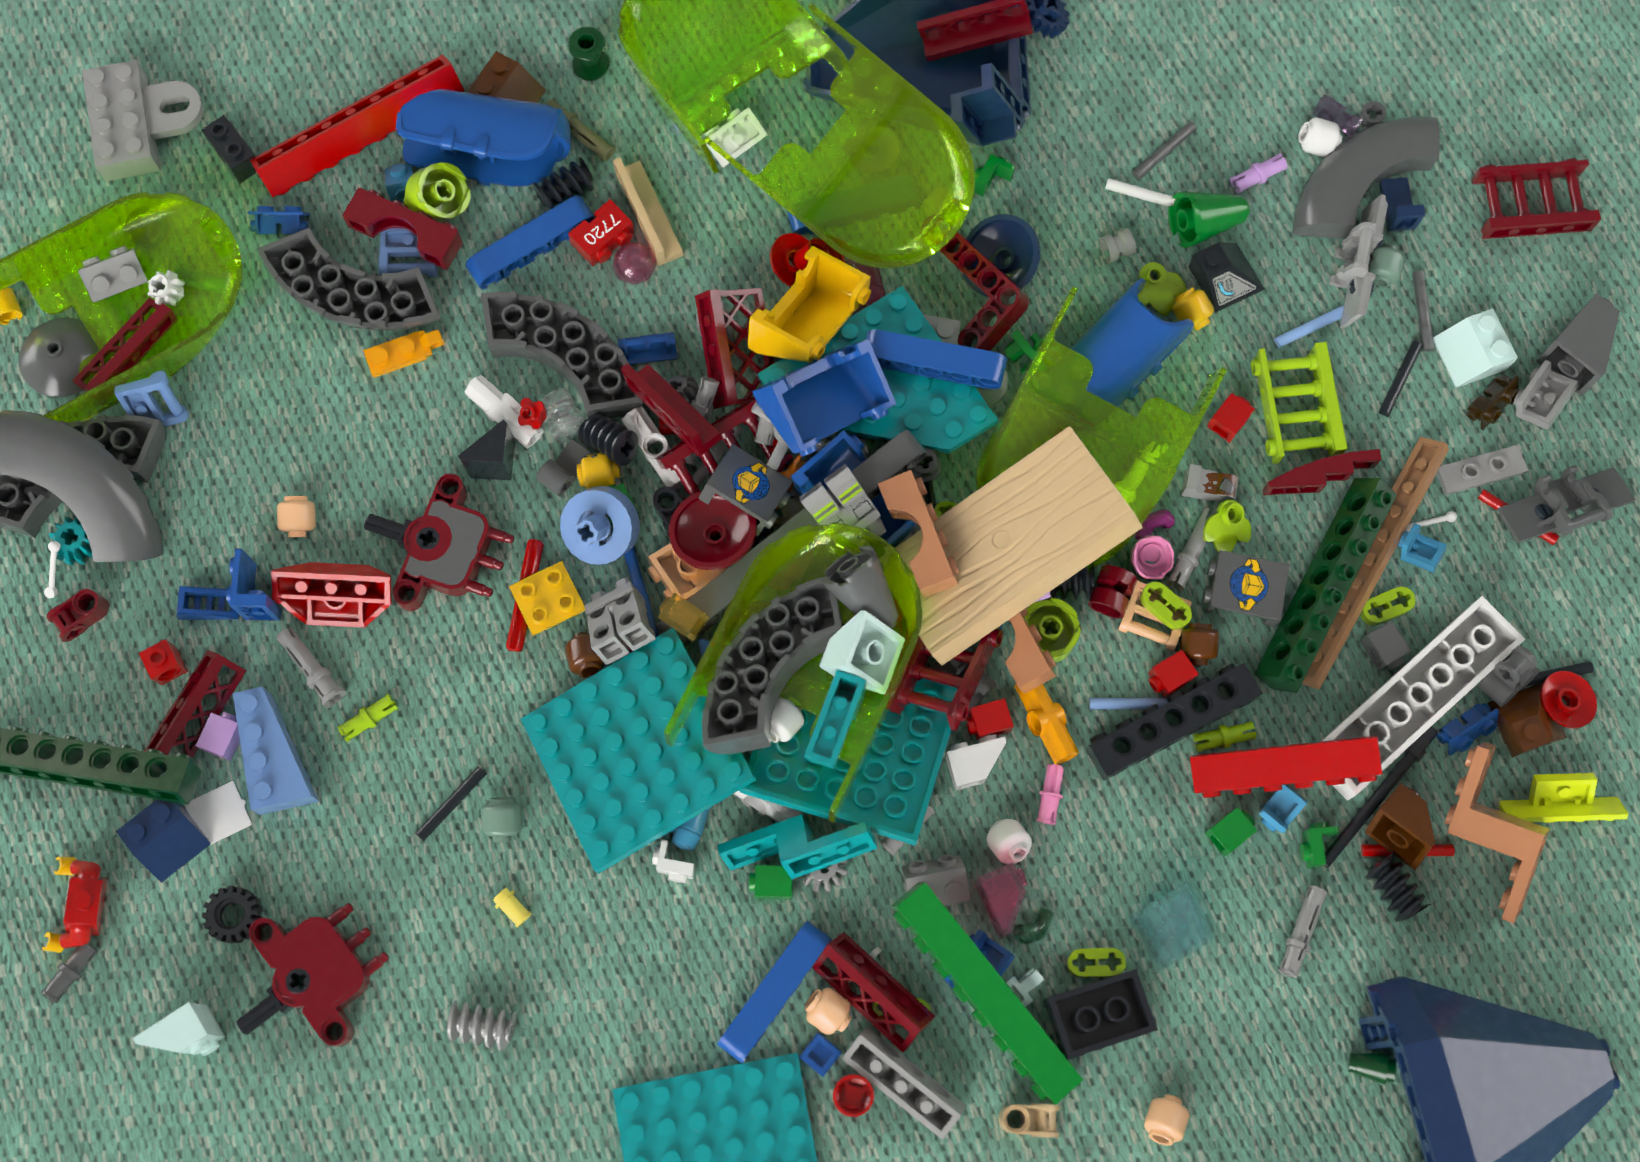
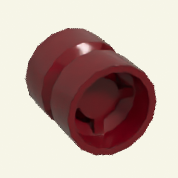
[1088,565,1138,619]

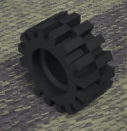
[202,886,263,944]

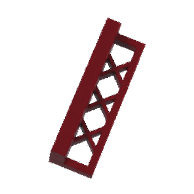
[916,0,1033,62]
[72,297,178,404]
[620,363,722,457]
[144,650,246,758]
[812,932,936,1053]

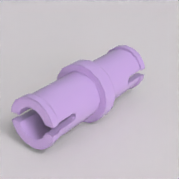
[1230,153,1287,194]

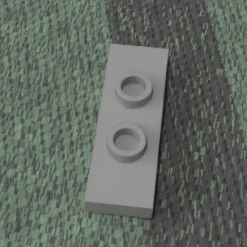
[1436,445,1528,496]

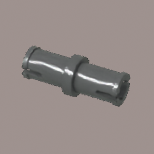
[41,943,98,1003]

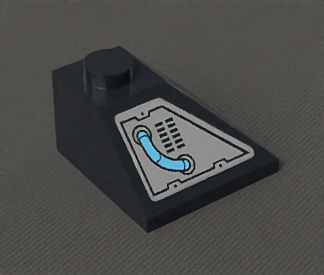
[1188,242,1264,313]

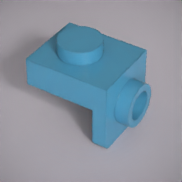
[385,164,414,203]
[1398,523,1447,573]
[1259,784,1308,834]

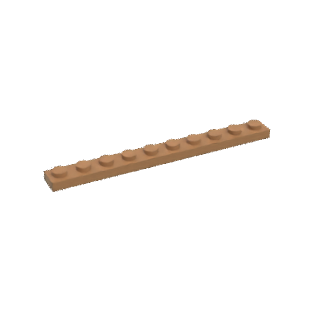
[1302,437,1449,690]

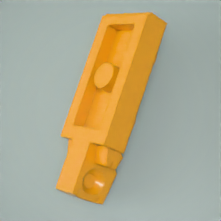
[363,329,445,378]

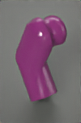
[1135,509,1175,540]

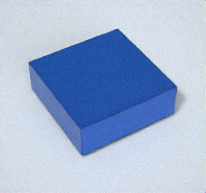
[799,1032,842,1077]

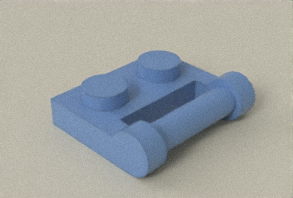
[379,228,438,277]
[115,371,189,427]

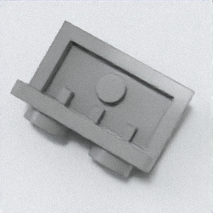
[78,245,148,302]
[1514,360,1578,430]
[901,854,971,906]

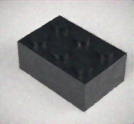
[1044,969,1158,1060]

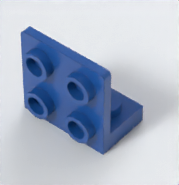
[226,549,282,621]

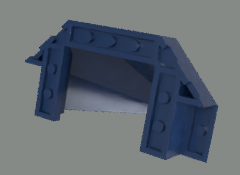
[802,0,1031,147]
[1358,976,1620,1162]

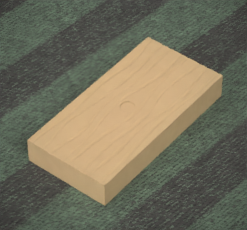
[879,426,1143,665]

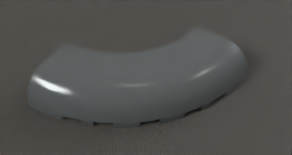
[1292,117,1440,239]
[257,228,441,331]
[481,292,643,419]
[0,410,163,562]
[0,415,165,538]
[702,576,844,754]

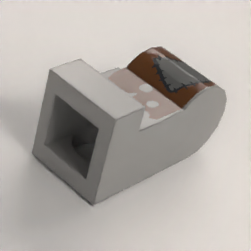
[1181,463,1239,502]

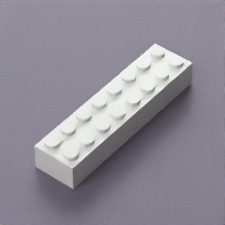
[1322,596,1525,800]

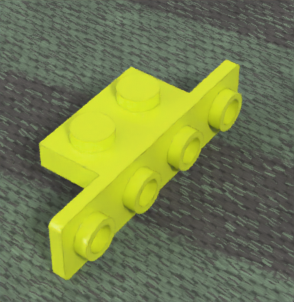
[1499,773,1628,823]

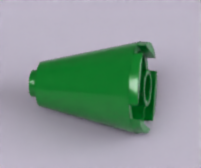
[1168,191,1250,248]

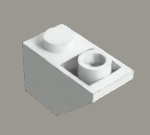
[945,735,1006,791]

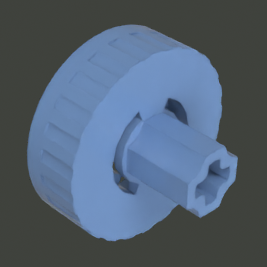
[560,486,640,565]

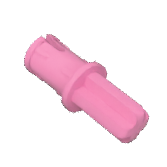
[1036,764,1064,825]

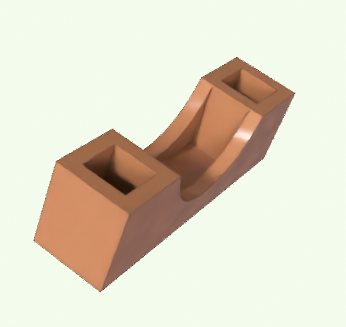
[878,470,960,598]
[1005,608,1056,694]

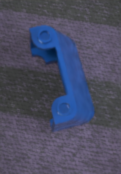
[752,339,897,457]
[791,430,917,559]

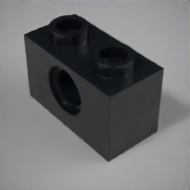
[201,115,257,183]

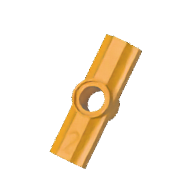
[1014,684,1079,765]

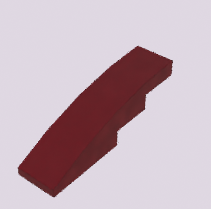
[1262,449,1381,495]

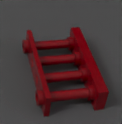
[1471,158,1601,239]
[655,398,793,496]
[885,626,1003,731]

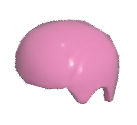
[1130,535,1174,580]

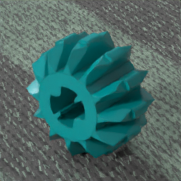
[48,516,93,566]

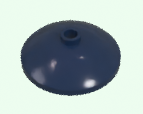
[962,214,1041,297]

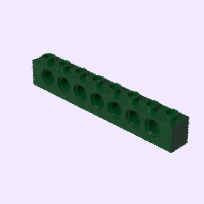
[1254,478,1397,693]
[0,727,202,805]

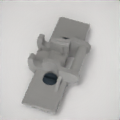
[1329,194,1388,329]

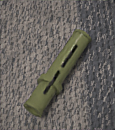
[546,99,616,161]

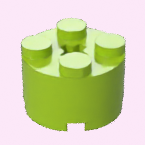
[404,162,471,223]
[1024,598,1080,663]

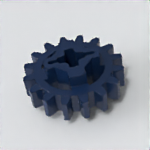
[1017,0,1070,39]

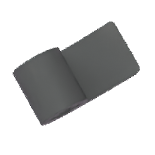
[536,439,592,497]

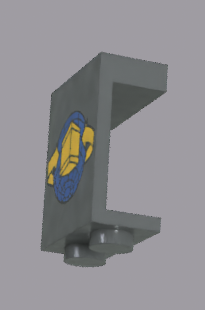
[698,444,792,536]
[1202,550,1290,627]

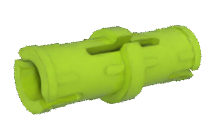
[337,693,399,742]
[1192,721,1257,753]

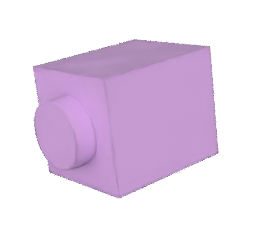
[196,712,240,761]

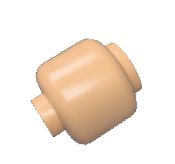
[277,496,316,538]
[804,987,852,1035]
[1144,1094,1190,1146]

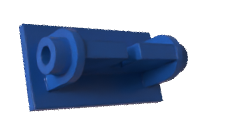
[247,206,310,235]
[618,332,677,365]
[1436,703,1499,756]

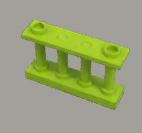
[1251,342,1347,464]

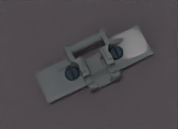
[1497,465,1636,543]

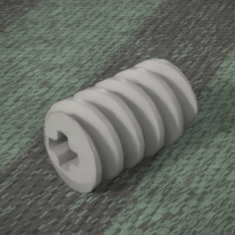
[447,1000,517,1051]

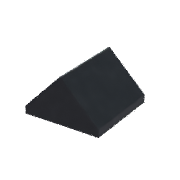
[458,419,515,480]

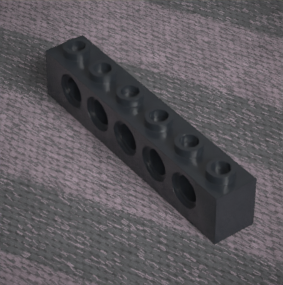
[1086,663,1263,781]

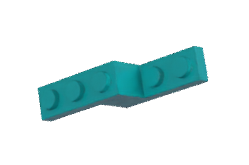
[804,670,867,769]
[718,814,878,879]

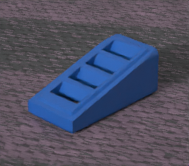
[177,586,239,620]

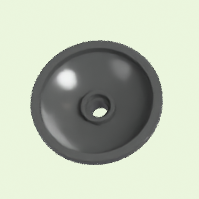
[19,318,104,397]

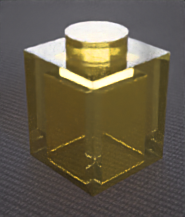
[658,592,710,641]

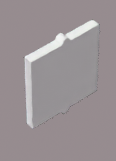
[184,781,252,845]

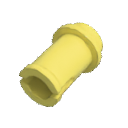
[493,888,532,927]

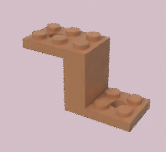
[1445,742,1550,923]

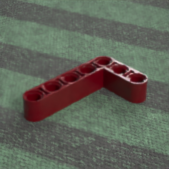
[922,215,1029,351]

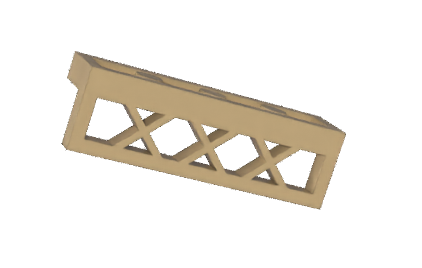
[613,157,684,266]

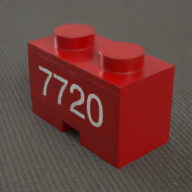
[568,199,635,267]

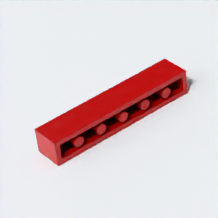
[1190,735,1383,798]

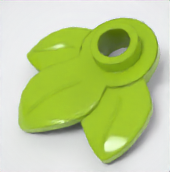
[1138,262,1187,316]
[1203,500,1251,552]

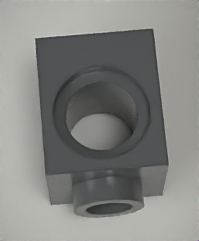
[1360,621,1411,671]

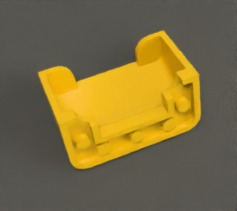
[748,246,871,363]

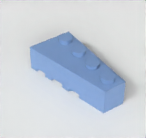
[233,687,319,815]

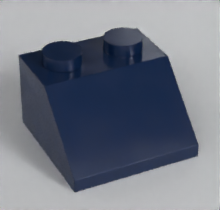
[116,800,211,883]

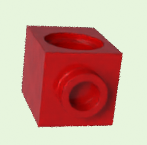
[1207,392,1255,443]
[138,639,189,686]
[1148,650,1199,698]
[965,698,1014,741]

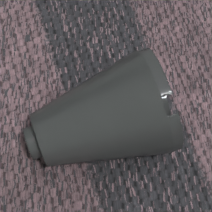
[821,546,899,629]

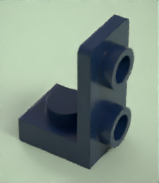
[1379,177,1425,232]

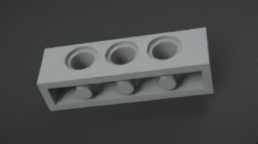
[842,1026,967,1140]

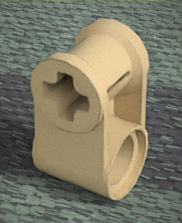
[998,1104,1060,1138]

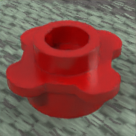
[518,398,547,429]

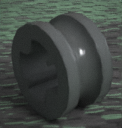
[1359,101,1387,127]

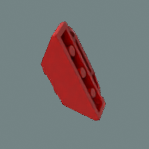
[271,562,392,628]

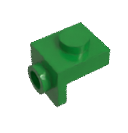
[972,154,1015,197]
[1300,822,1339,868]

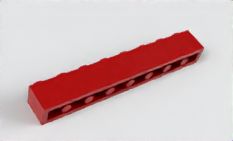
[250,54,465,198]

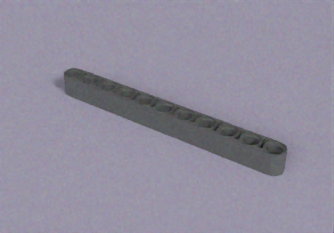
[656,430,927,647]

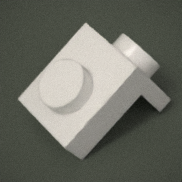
[652,840,696,883]

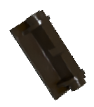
[1466,374,1519,430]

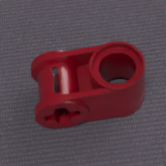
[46,589,109,642]

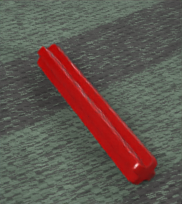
[506,539,544,652]

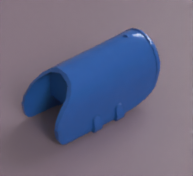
[396,89,572,187]
[1035,278,1194,432]

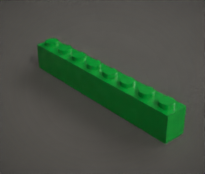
[891,882,1083,1105]

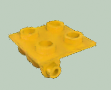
[509,561,585,636]

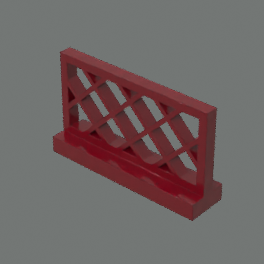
[695,288,774,409]

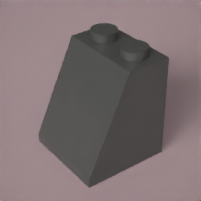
[1536,293,1620,396]

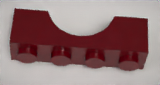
[342,187,463,270]

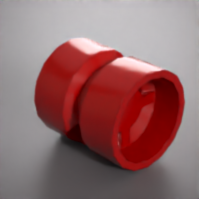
[833,1074,874,1117]

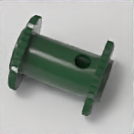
[567,27,610,81]

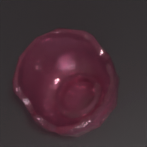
[612,242,656,285]

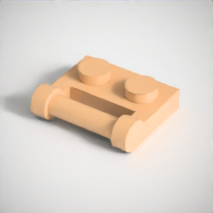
[1118,581,1192,651]

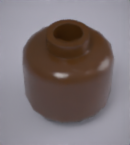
[1180,623,1219,665]
[565,632,605,678]

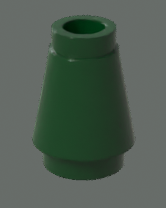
[1348,1053,1396,1085]

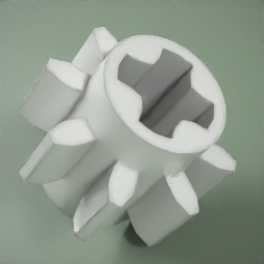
[147,270,185,306]

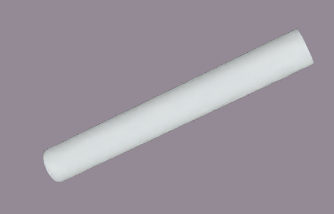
[1105,178,1175,207]

